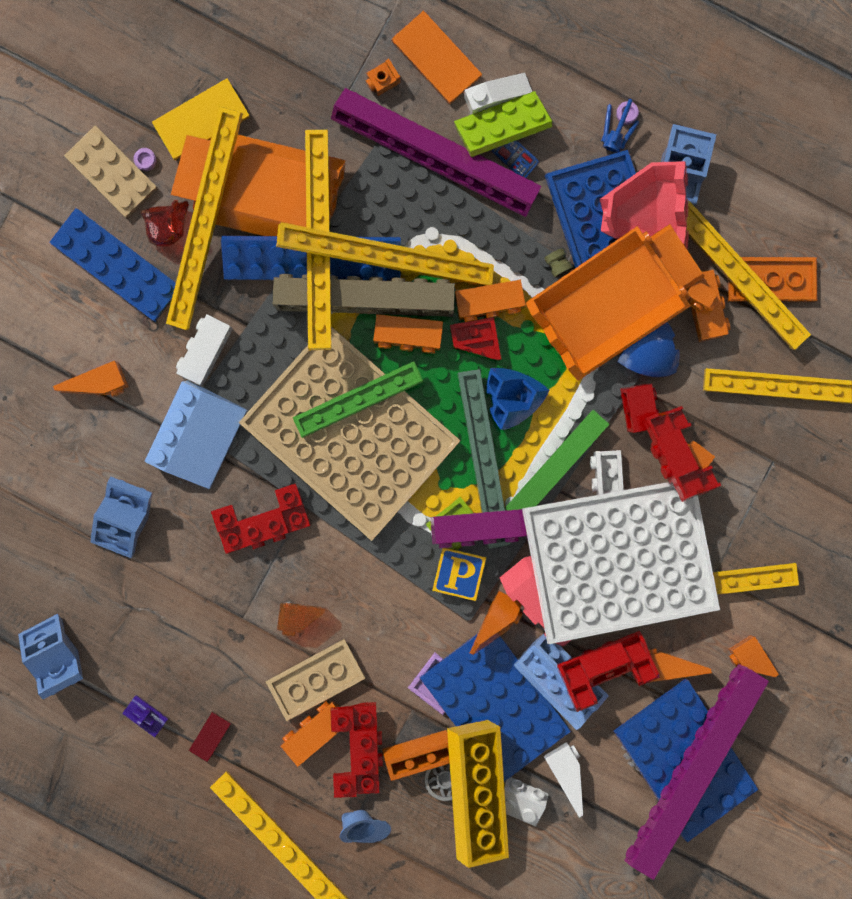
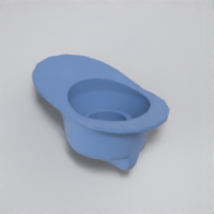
[339,810,391,843]

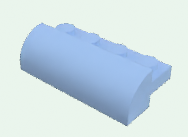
[514,633,609,730]

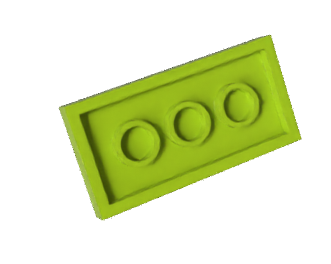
[454,91,552,157]

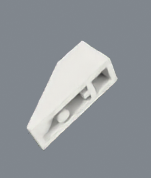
[464,73,532,115]
[543,742,583,818]

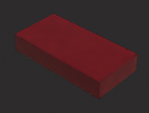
[188,711,231,762]

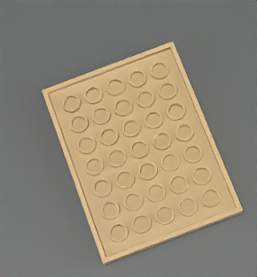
[239,327,460,541]

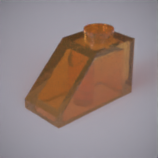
[277,602,326,636]

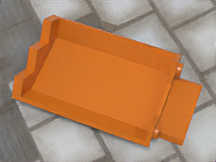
[171,135,346,236]
[526,224,705,381]

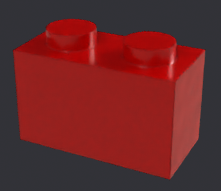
[620,384,659,433]

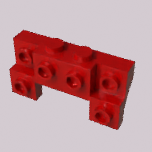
[643,406,721,502]
[211,483,311,554]
[557,631,660,712]
[330,702,383,798]

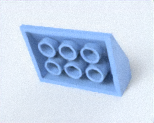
[144,380,247,489]

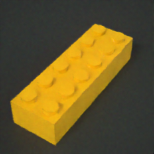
[447,720,509,868]

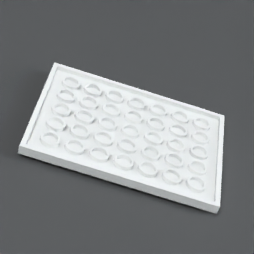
[522,482,720,644]

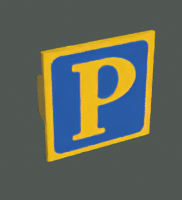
[432,548,486,601]

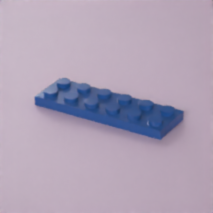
[49,208,176,322]

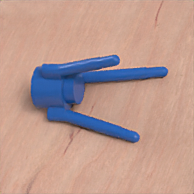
[601,99,639,153]

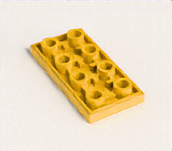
[152,78,250,161]

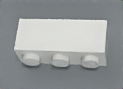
[176,314,233,387]

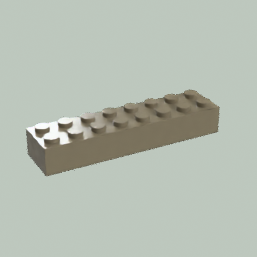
[273,274,455,317]

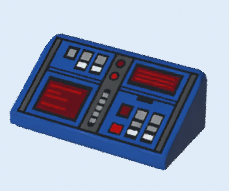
[492,140,539,178]

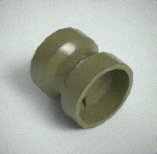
[544,248,574,278]

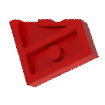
[450,317,501,361]

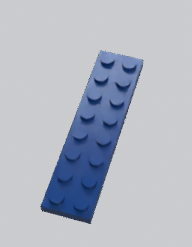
[221,236,401,281]

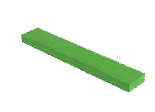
[293,361,424,438]
[504,410,609,511]

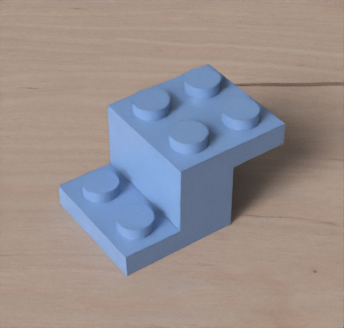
[661,124,717,206]
[90,477,152,558]
[18,614,83,699]

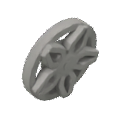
[425,764,452,801]

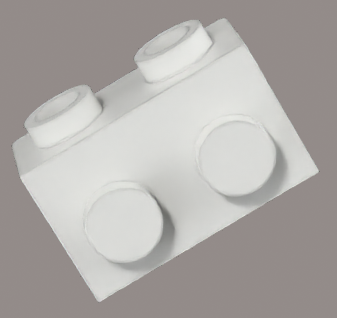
[590,450,624,495]
[504,777,548,827]

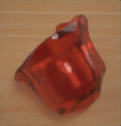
[141,200,189,247]

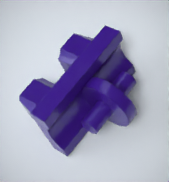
[122,695,169,738]

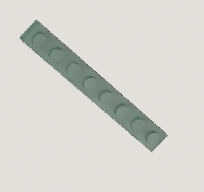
[457,369,511,549]

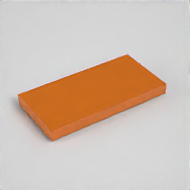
[391,10,482,105]
[728,257,817,302]

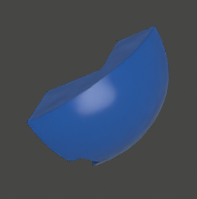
[617,322,680,377]
[487,368,550,430]

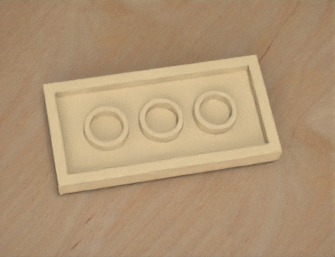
[64,125,158,219]
[266,639,366,721]

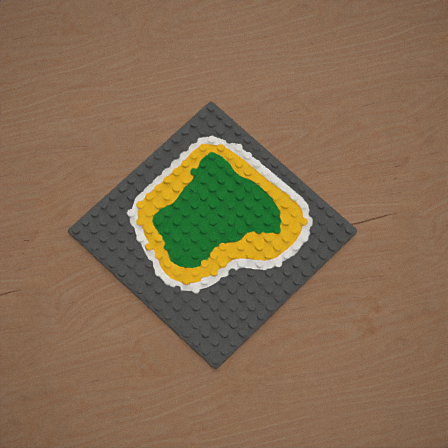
[203,143,642,621]

